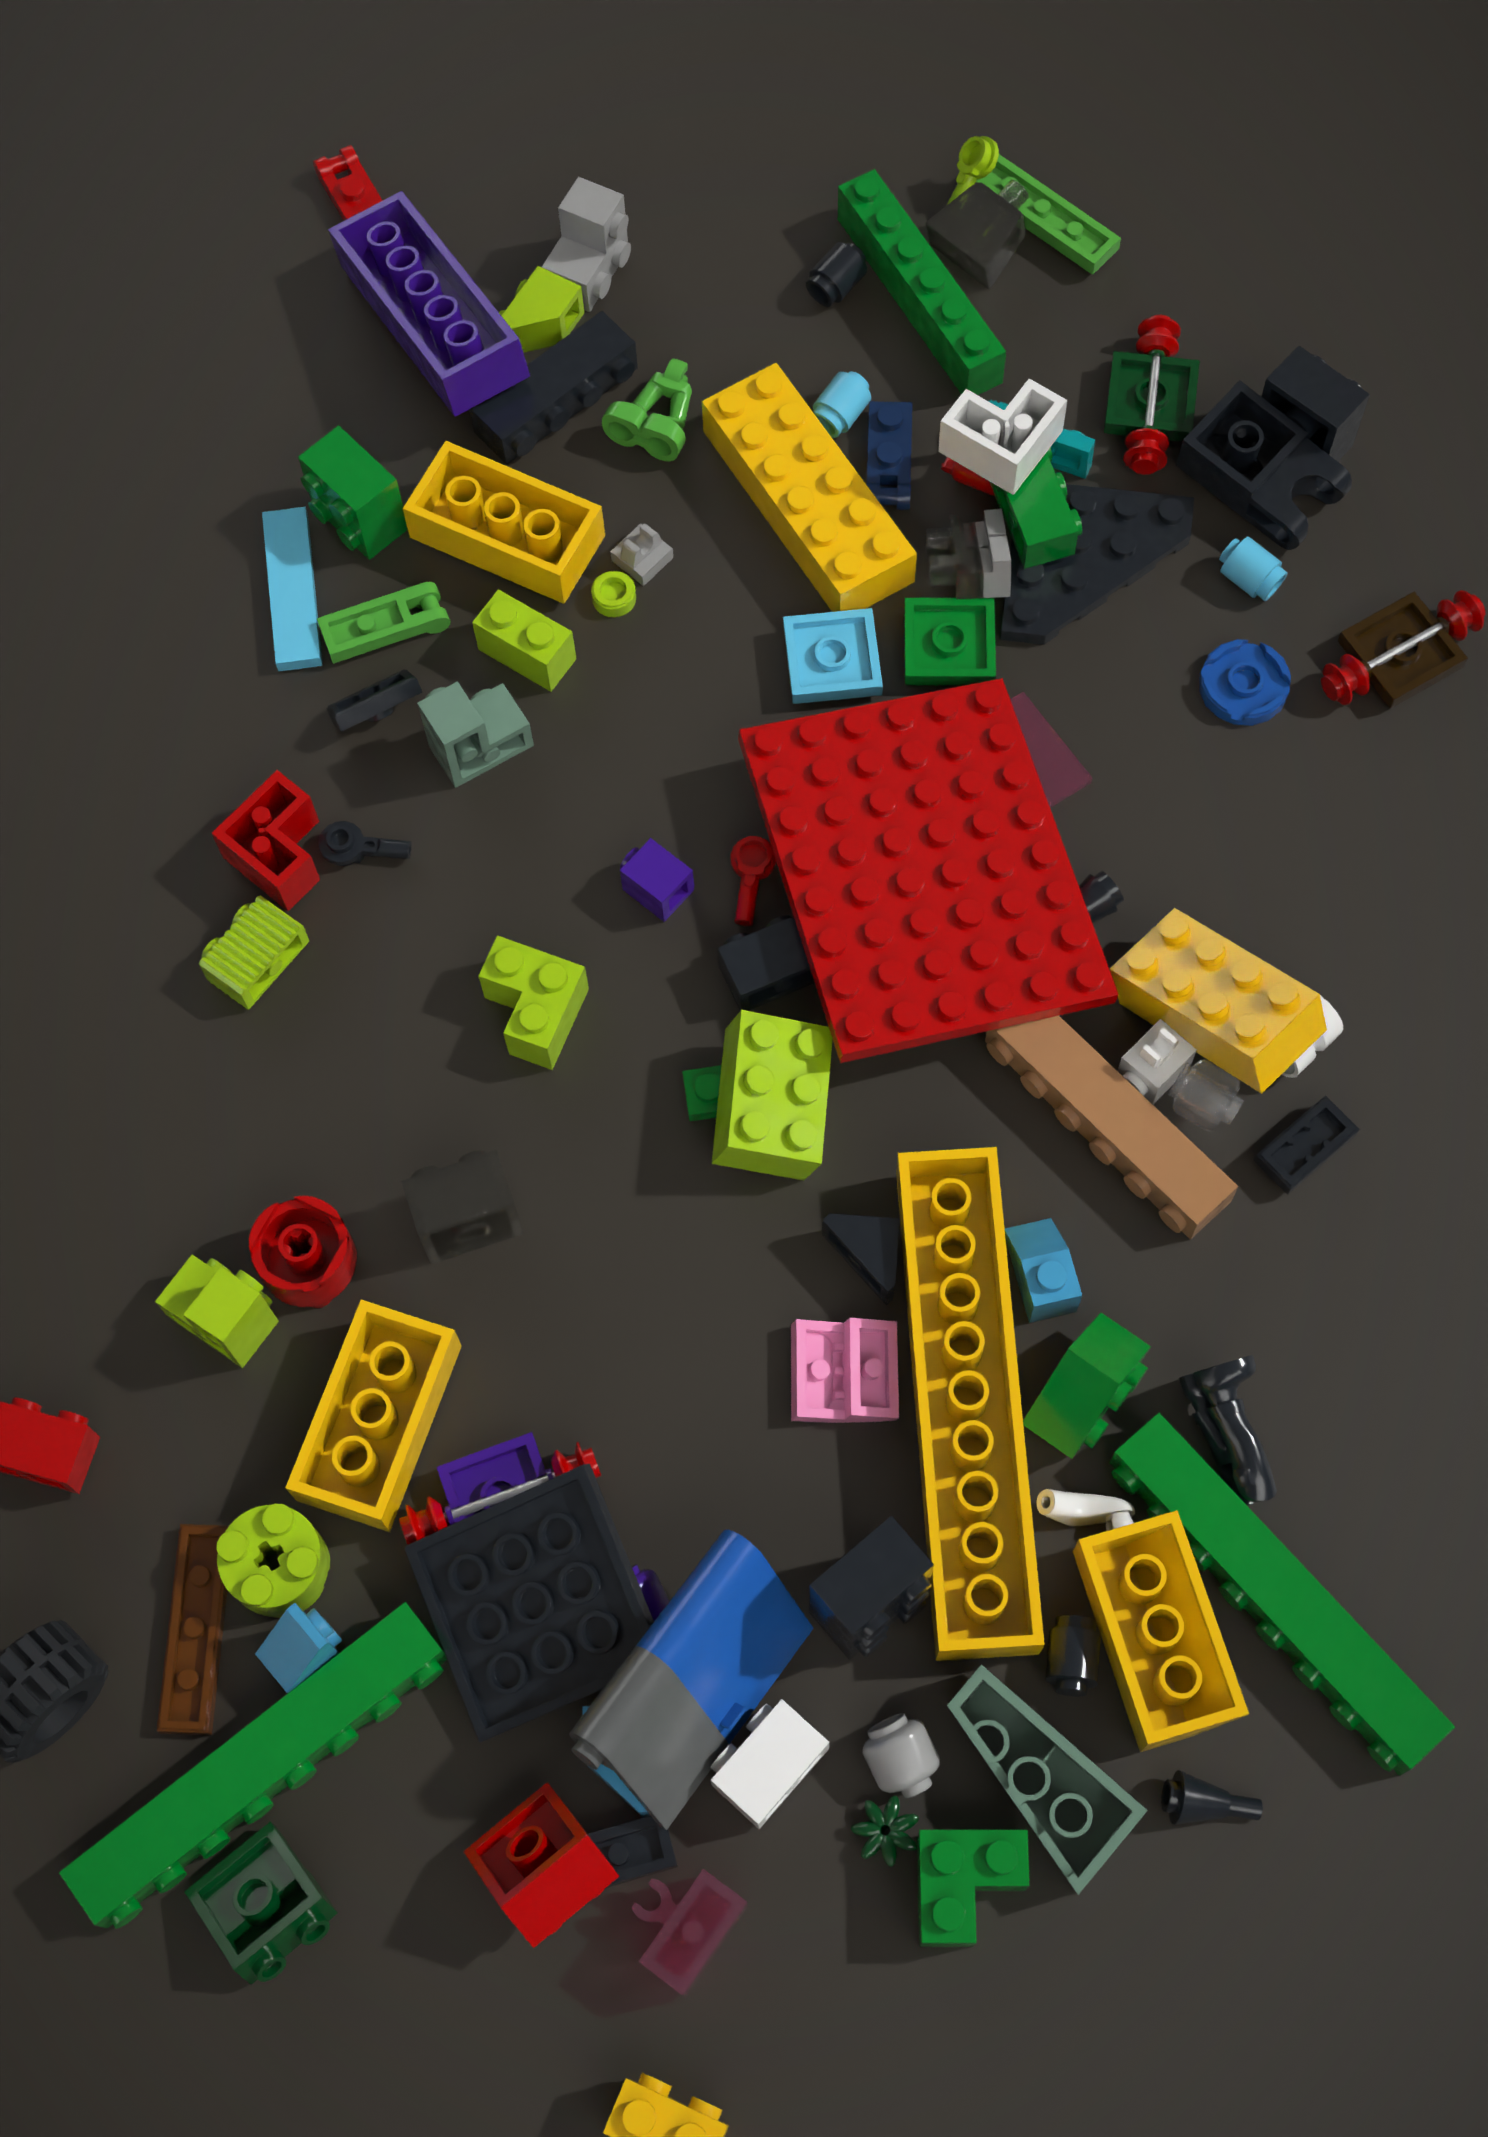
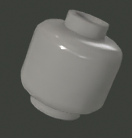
[863,1713,940,1798]

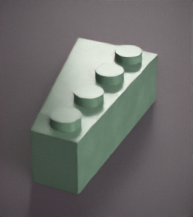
[947,1664,1148,1895]

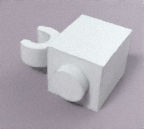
[1118,1019,1197,1105]

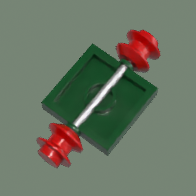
[1104,315,1200,475]

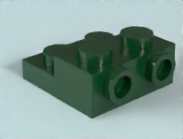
[184,1821,338,1985]

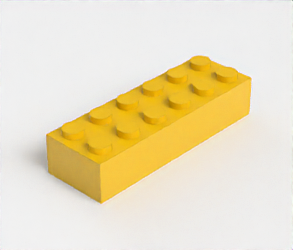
[702,363,917,612]

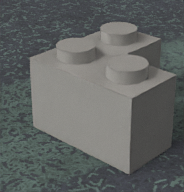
[542,176,631,312]

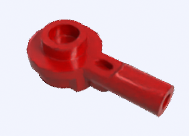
[730,836,776,926]

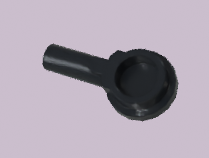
[318,821,412,866]

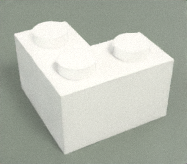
[938,379,1067,495]

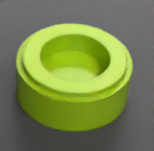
[591,571,636,617]

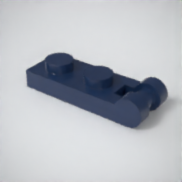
[867,401,912,510]

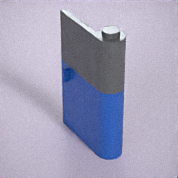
[569,1529,814,1830]

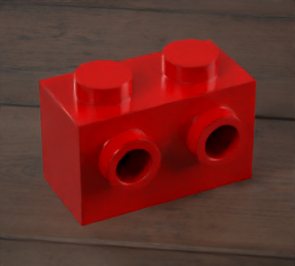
[0,1397,100,1494]

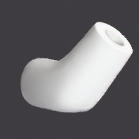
[1036,1489,1135,1531]

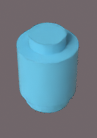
[813,371,872,438]
[1219,536,1288,601]

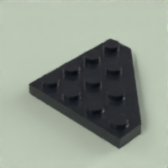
[1000,484,1194,645]

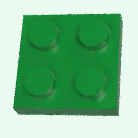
[904,598,996,685]

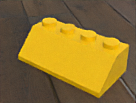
[1073,1510,1249,1752]

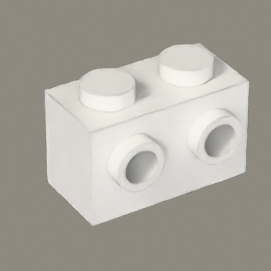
[711,1699,829,1829]

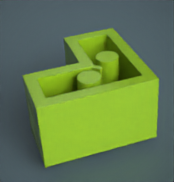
[478,935,589,1070]
[155,1254,279,1368]

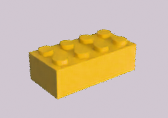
[403,441,605,604]
[1110,908,1327,1094]
[285,1300,462,1532]

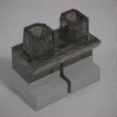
[925,509,1011,599]

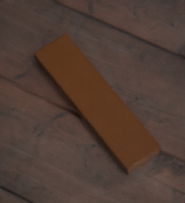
[157,1524,229,1735]

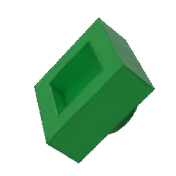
[682,1065,722,1121]

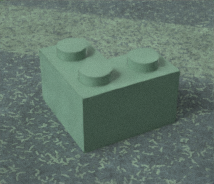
[417,681,534,788]

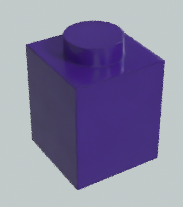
[620,838,695,922]

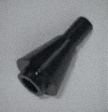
[1161,1770,1263,1824]

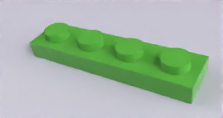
[972,154,1121,275]

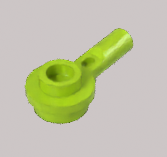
[943,136,999,220]

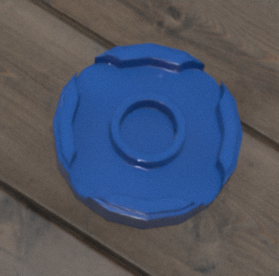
[1199,639,1291,726]

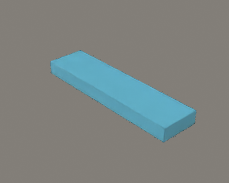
[262,507,323,672]

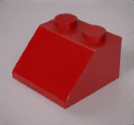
[463,1782,619,1948]

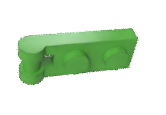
[317,582,451,664]

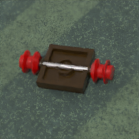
[1321,590,1486,709]

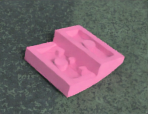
[791,1318,899,1423]

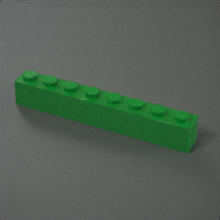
[1109,1413,1455,1776]
[59,1602,447,1929]

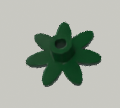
[851,1795,919,1867]

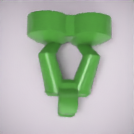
[602,358,692,462]

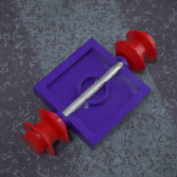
[399,1432,601,1545]

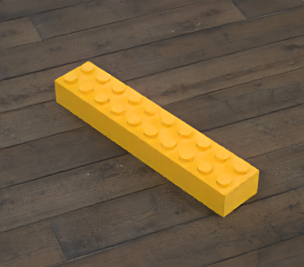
[896,1147,1045,1661]

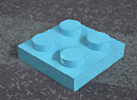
[783,608,883,704]

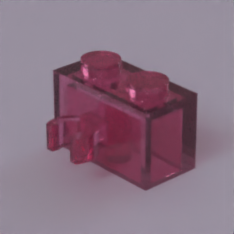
[631,1869,749,1998]

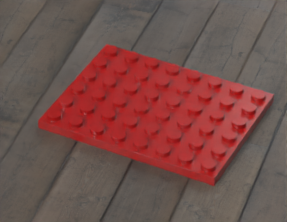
[738,678,1119,1063]

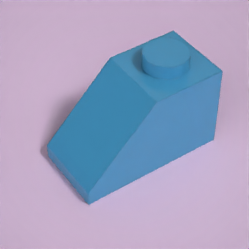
[1005,1218,1082,1323]

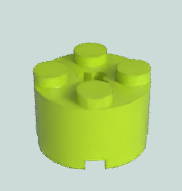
[217,1503,330,1618]

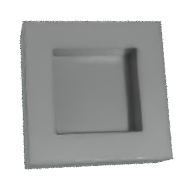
[610,523,673,586]

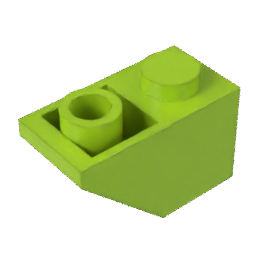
[499,266,585,353]

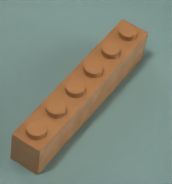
[985,1016,1238,1240]

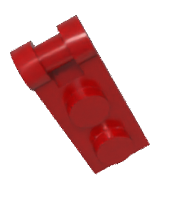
[313,144,383,221]

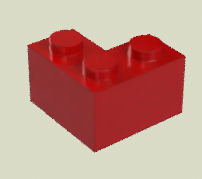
[212,770,320,911]

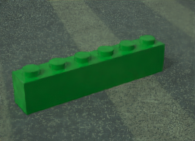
[837,169,1006,395]

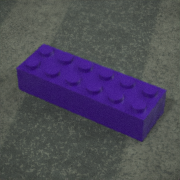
[328,191,530,417]

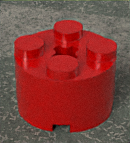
[249,1195,357,1308]

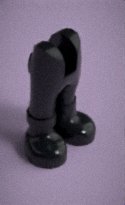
[1179,1355,1277,1505]

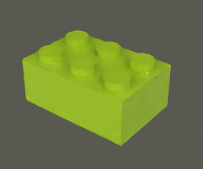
[712,1010,833,1181]

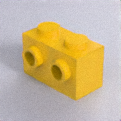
[603,2072,729,2137]

